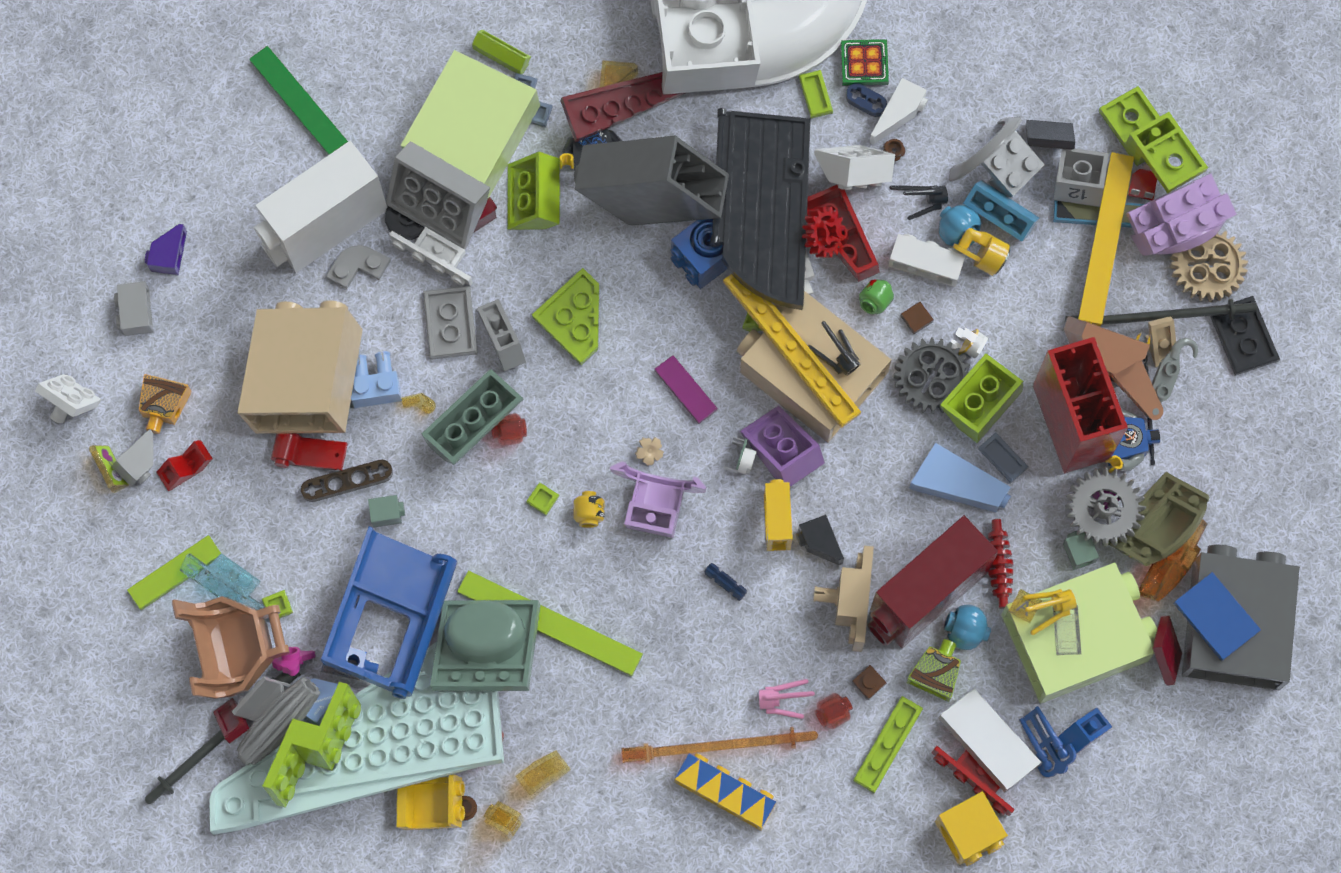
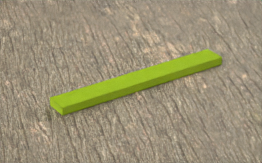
[457,570,643,677]

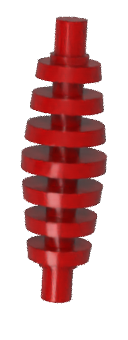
[988,519,1014,609]

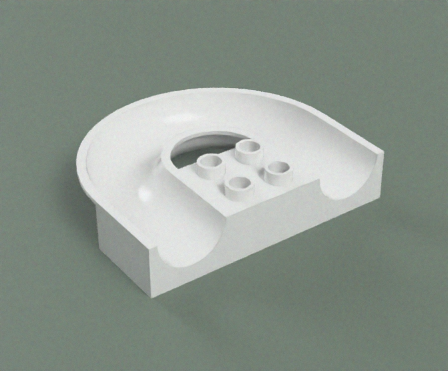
[650,0,867,94]

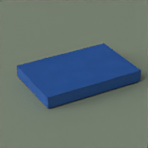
[1173,572,1261,661]

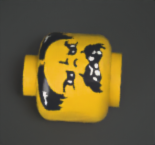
[573,491,605,528]

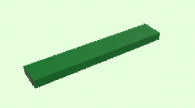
[249,45,348,155]

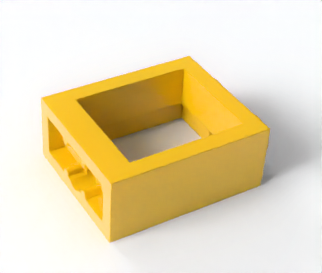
[764,479,793,551]

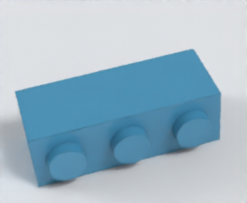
[963,180,1039,242]

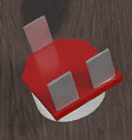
[1128,164,1158,201]

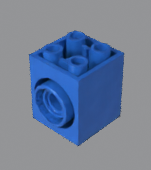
[670,219,727,290]

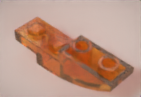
[1139,519,1208,602]

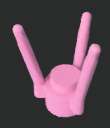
[759,679,815,719]

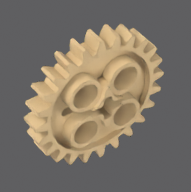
[1170,231,1248,302]

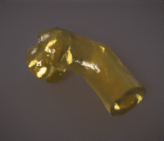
[401,393,436,414]

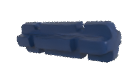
[704,563,747,601]

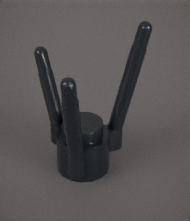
[889,185,948,220]
[808,321,861,376]

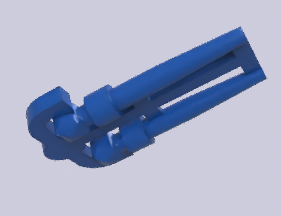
[1019,706,1076,777]

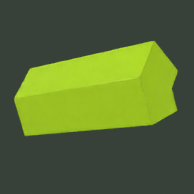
[472,30,531,75]

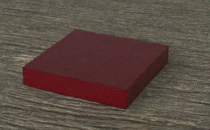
[1152,615,1182,686]

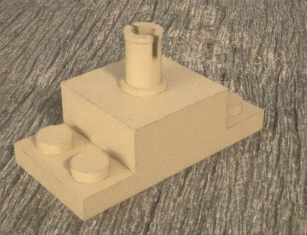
[813,545,874,652]

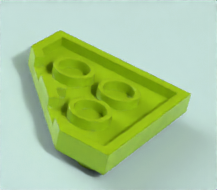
[532,268,599,365]

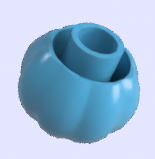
[939,205,981,247]
[944,604,991,650]

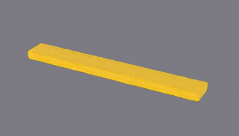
[1078,152,1134,327]
[723,274,861,428]

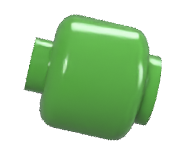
[859,279,894,314]

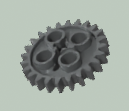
[893,337,970,414]

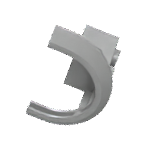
[949,116,1045,197]

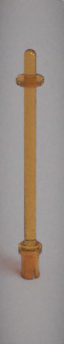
[621,727,818,763]

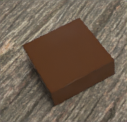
[900,302,934,334]

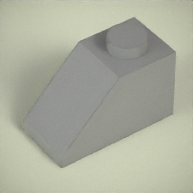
[111,429,153,487]

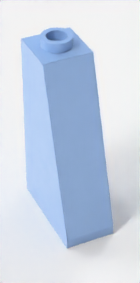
[909,443,1011,512]

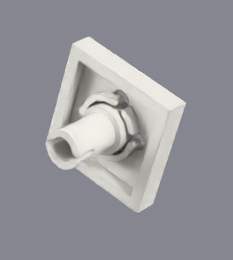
[35,374,102,423]

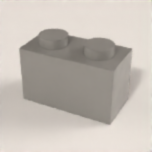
[114,281,153,336]

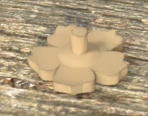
[635,437,664,466]

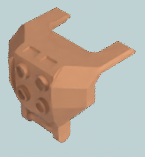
[172,596,290,699]

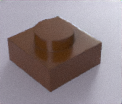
[852,665,887,700]

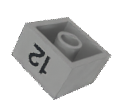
[1053,149,1109,207]

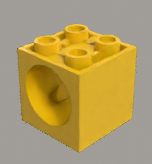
[934,791,1008,866]

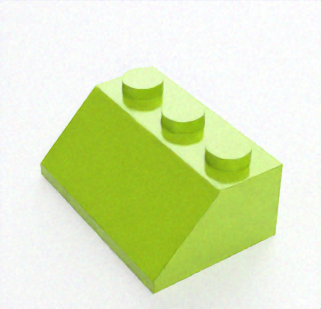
[507,151,560,230]
[940,353,1023,443]

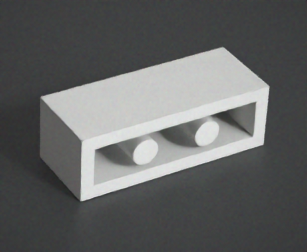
[888,234,966,287]

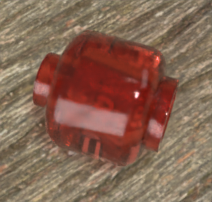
[491,413,527,446]
[814,693,853,730]

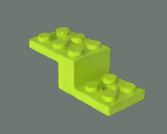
[1099,86,1208,194]
[262,682,361,808]

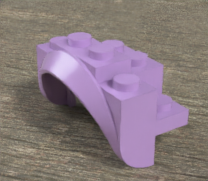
[1126,173,1237,256]

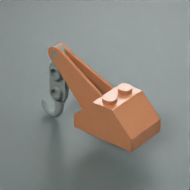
[1063,316,1198,420]

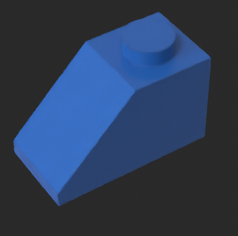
[1058,708,1112,754]

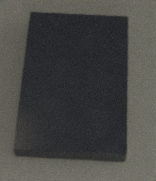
[1210,296,1280,376]

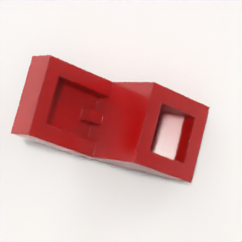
[156,440,213,491]

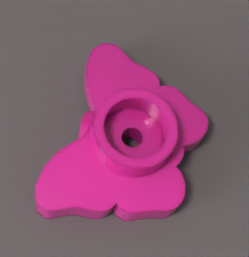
[272,647,316,676]

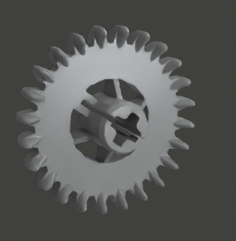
[1065,467,1146,547]

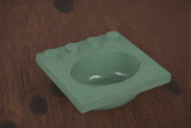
[430,600,540,691]

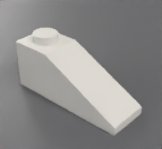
[869,78,928,145]

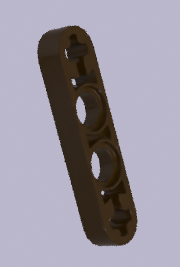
[301,459,393,502]

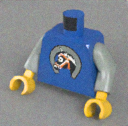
[1105,408,1160,474]

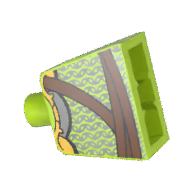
[906,639,961,702]

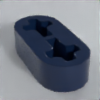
[846,83,887,117]

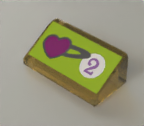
[89,445,129,493]

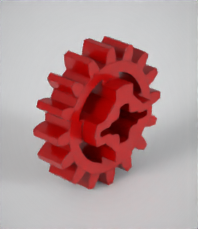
[802,206,845,258]

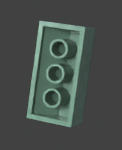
[421,369,524,465]

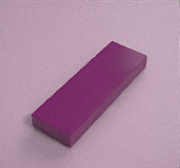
[655,355,718,424]

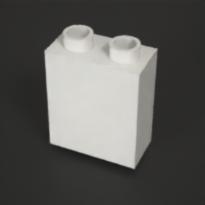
[253,140,387,273]

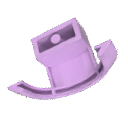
[610,462,706,538]

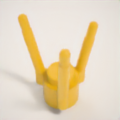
[1023,589,1077,635]

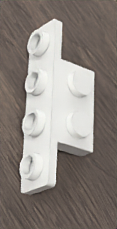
[389,227,473,287]

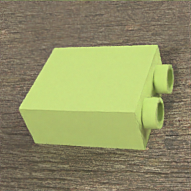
[401,50,540,198]
[1001,562,1157,704]

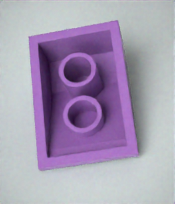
[740,405,825,487]

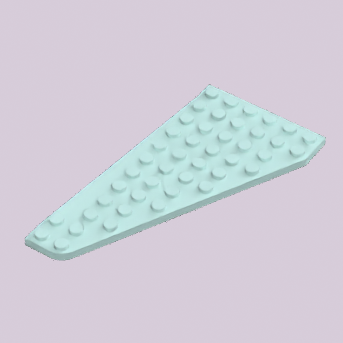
[210,642,504,835]

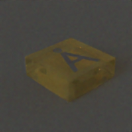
[1008,589,1042,623]

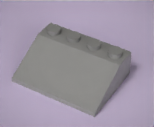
[386,141,490,250]

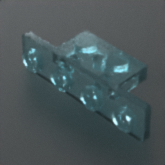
[180,553,265,610]

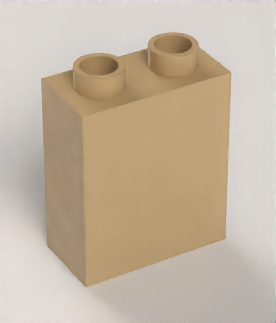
[736,291,892,443]
[238,300,363,434]

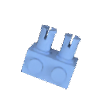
[351,351,402,408]

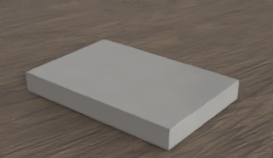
[423,286,477,360]

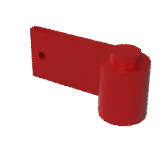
[271,433,348,471]

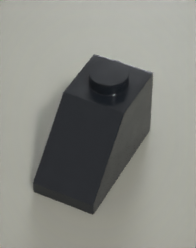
[796,514,844,565]

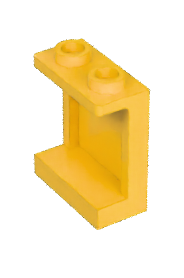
[396,774,465,830]

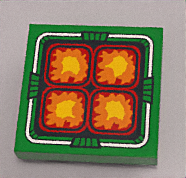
[841,39,889,86]

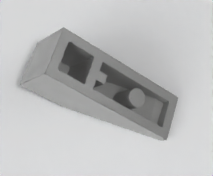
[477,299,527,371]

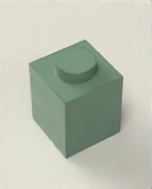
[368,495,406,528]
[1063,531,1099,571]

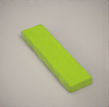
[127,535,223,611]
[853,696,923,793]

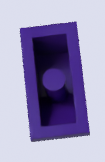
[145,224,187,275]

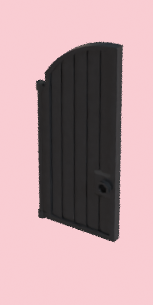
[710,108,811,310]

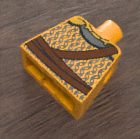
[139,374,192,434]

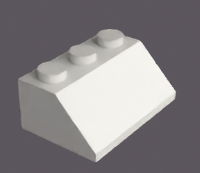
[814,145,895,190]

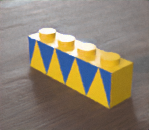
[674,753,776,831]

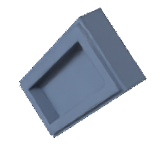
[978,432,1029,484]

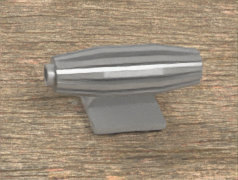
[232,677,320,765]

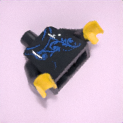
[560,128,623,170]

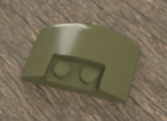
[1108,472,1210,566]

